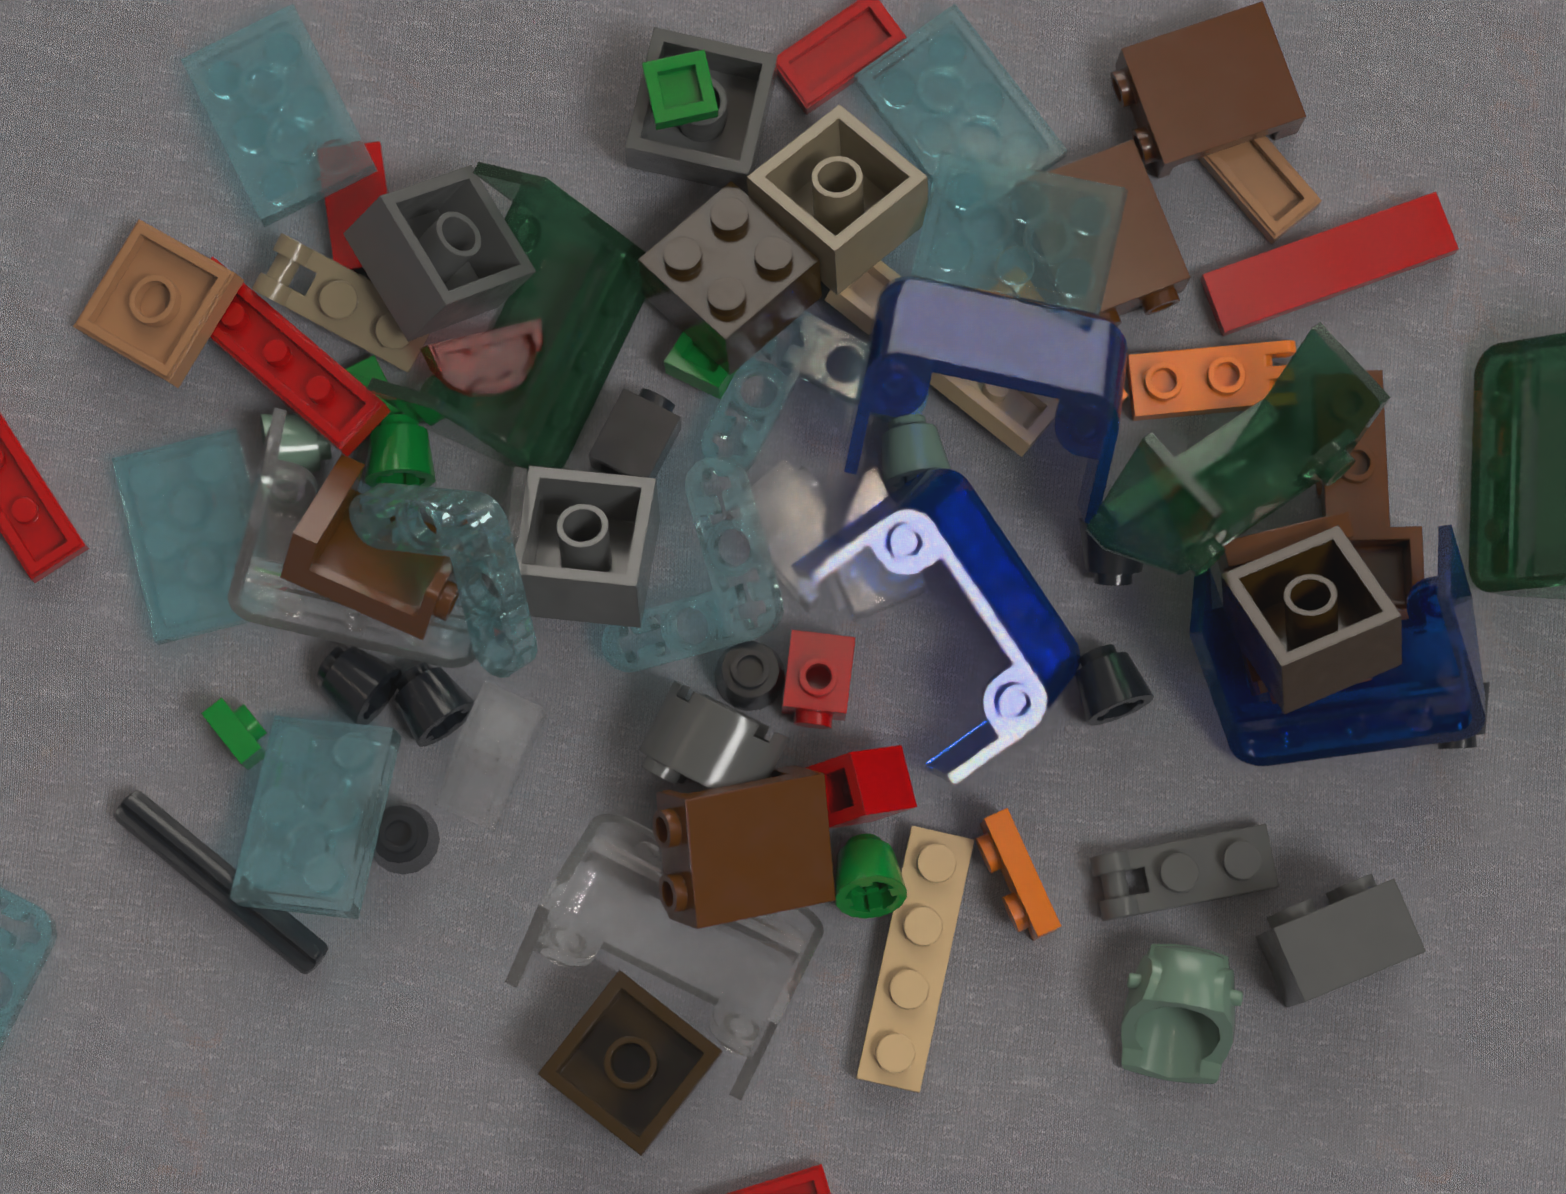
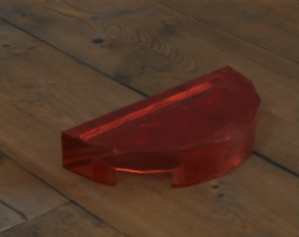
[420,318,543,397]

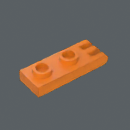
[1126,340,1303,421]

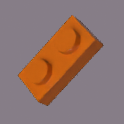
[975,808,1061,941]

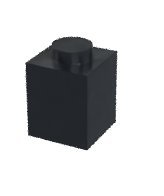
[588,388,681,478]

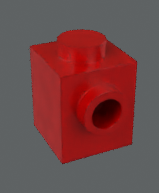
[782,630,856,729]
[805,745,917,829]

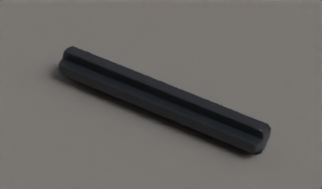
[114,791,328,974]

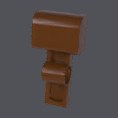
[1315,370,1427,625]

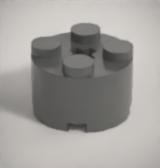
[639,680,790,791]

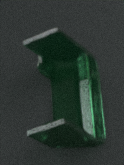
[367,162,646,474]
[1086,322,1391,576]
[1468,332,1566,600]

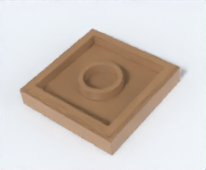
[73,219,244,388]

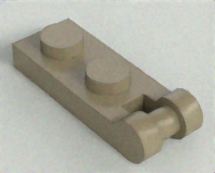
[252,233,431,373]

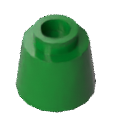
[365,414,436,491]
[835,834,907,919]

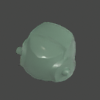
[1121,944,1243,1084]

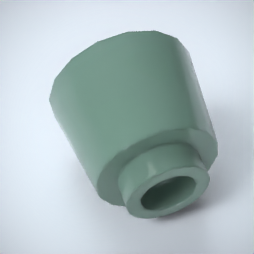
[260,414,332,485]
[881,414,952,493]

